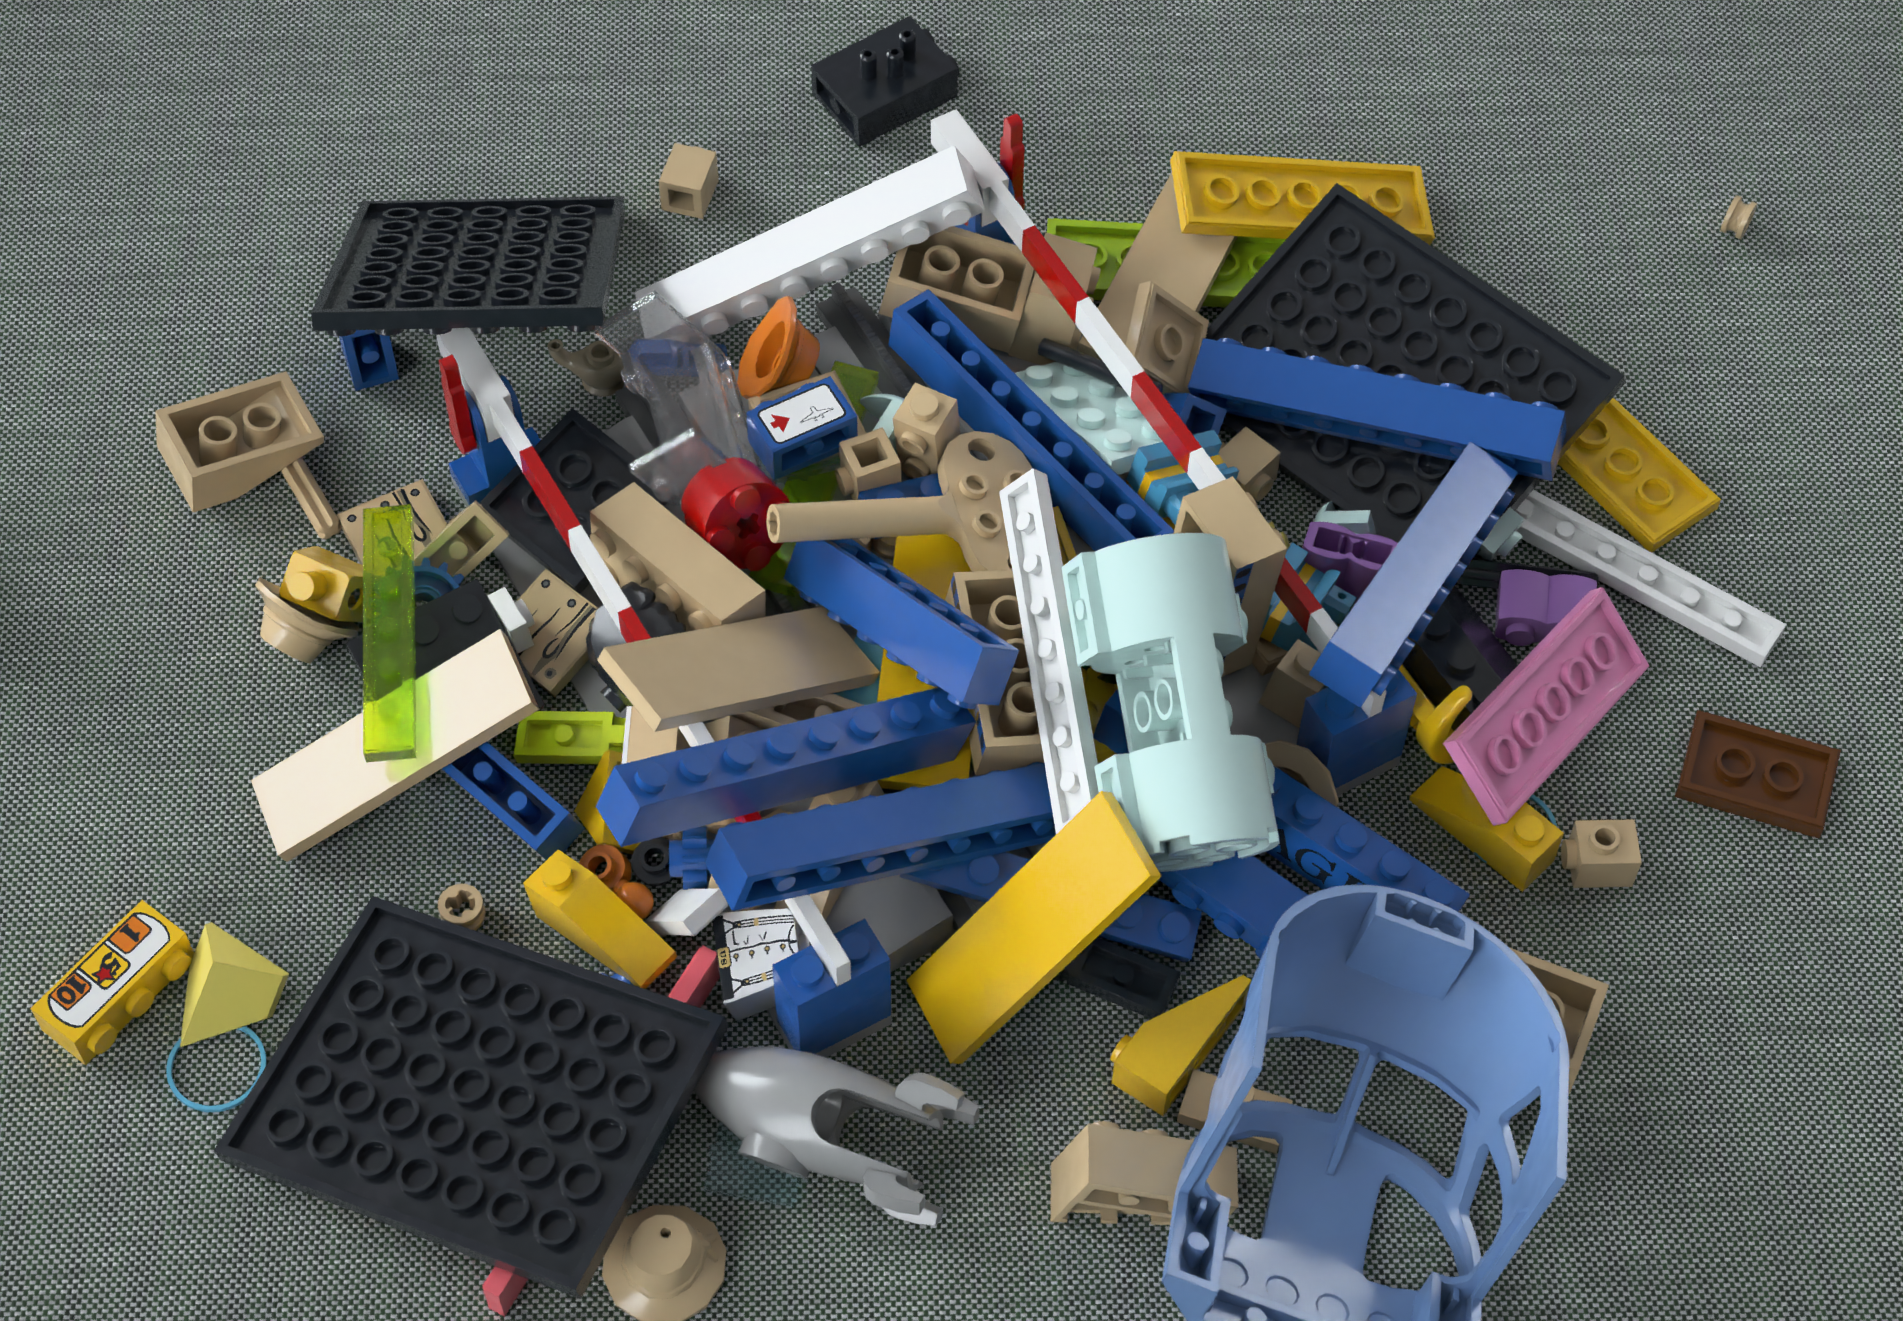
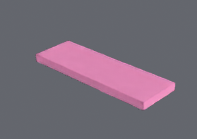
[1443,587,1649,826]

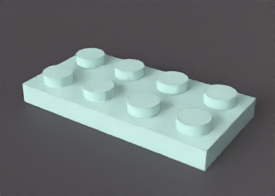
[1015,362,1163,475]

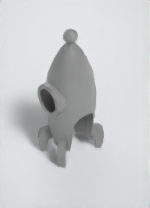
[694,1046,979,1226]

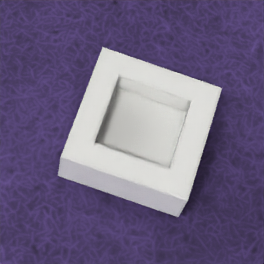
[488,587,535,653]

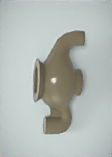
[548,339,655,397]

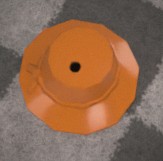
[737,296,820,399]

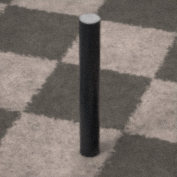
[1038,338,1163,393]

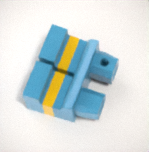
[1126,430,1239,525]
[1260,542,1357,652]

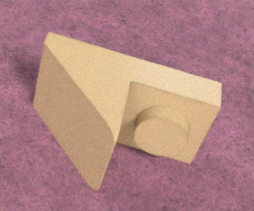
[411,500,510,578]

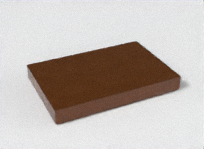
[1674,710,1841,838]

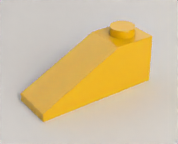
[1409,766,1564,892]
[523,849,677,989]
[1110,975,1251,1116]

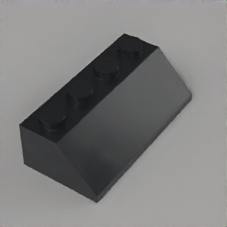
[1402,586,1518,731]

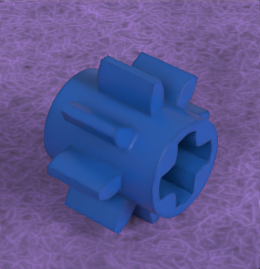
[669,827,714,890]

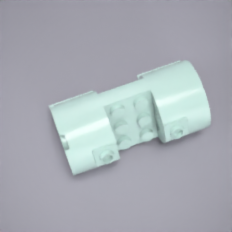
[1061,533,1280,872]

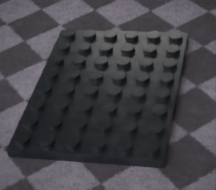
[1206,183,1625,565]
[311,196,625,337]
[214,896,729,1299]

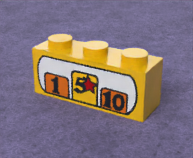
[30,900,194,1065]

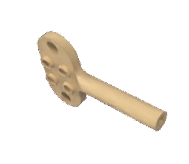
[766,431,1032,571]

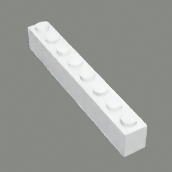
[635,145,985,340]

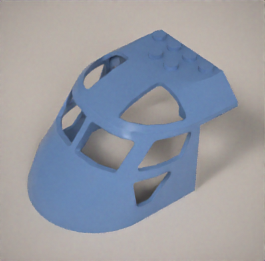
[1162,885,1569,1321]

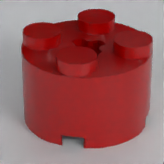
[681,457,790,571]

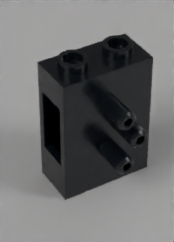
[811,16,960,147]

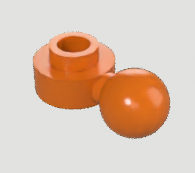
[579,844,654,920]

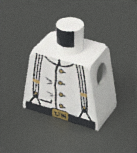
[712,908,811,1020]

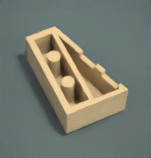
[1050,1121,1238,1225]

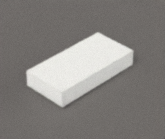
[645,888,728,936]

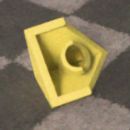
[180,922,289,1048]

